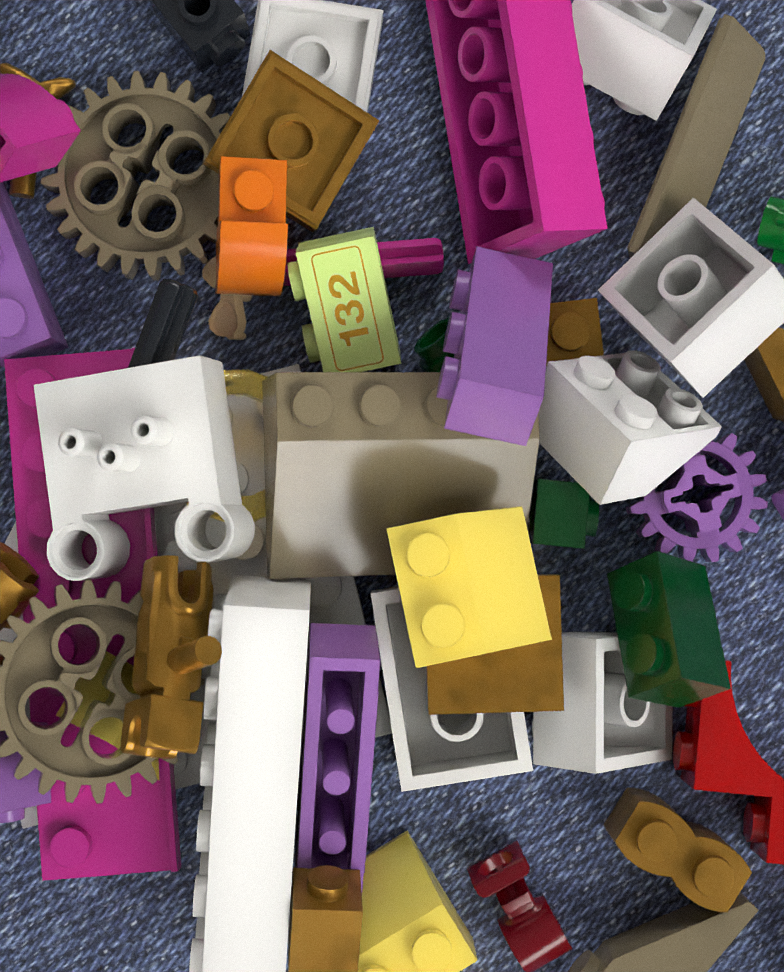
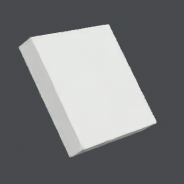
[242,0,383,113]

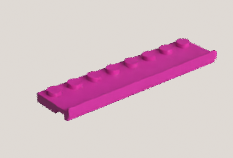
[4,348,182,881]

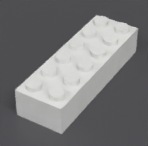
[189,575,311,972]

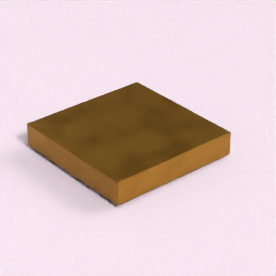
[203,50,379,232]
[427,574,564,715]

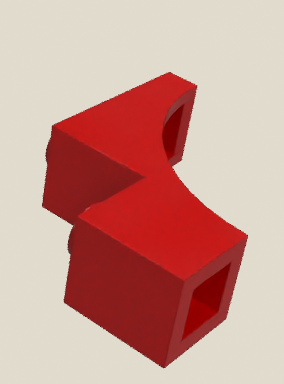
[673,659,784,865]

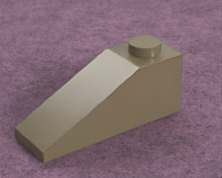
[568,891,759,972]

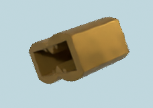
[604,788,752,912]

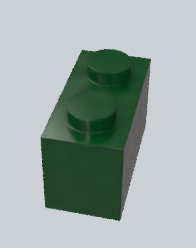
[607,551,731,708]

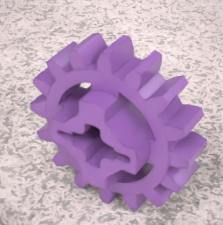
[625,433,768,562]

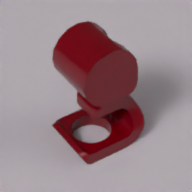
[467,840,573,972]

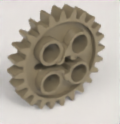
[41,71,230,281]
[0,579,205,804]

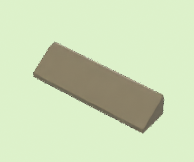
[627,14,765,258]

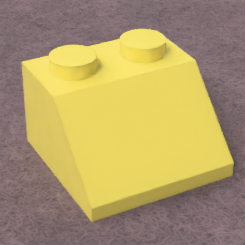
[387,506,552,668]
[358,830,477,972]

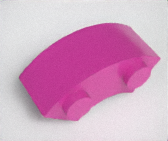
[0,73,81,182]

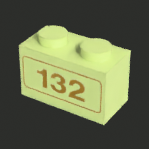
[287,227,401,372]

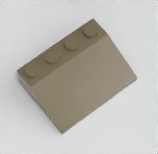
[262,372,540,579]

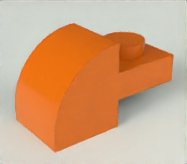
[215,156,288,296]

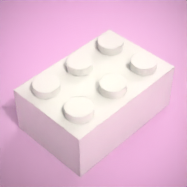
[371,586,533,792]

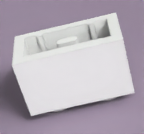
[539,350,722,505]

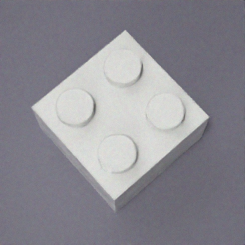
[598,198,784,398]

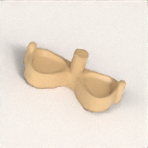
[202,256,252,340]

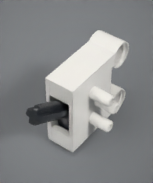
[34,279,255,581]

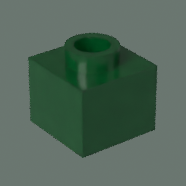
[528,479,599,549]

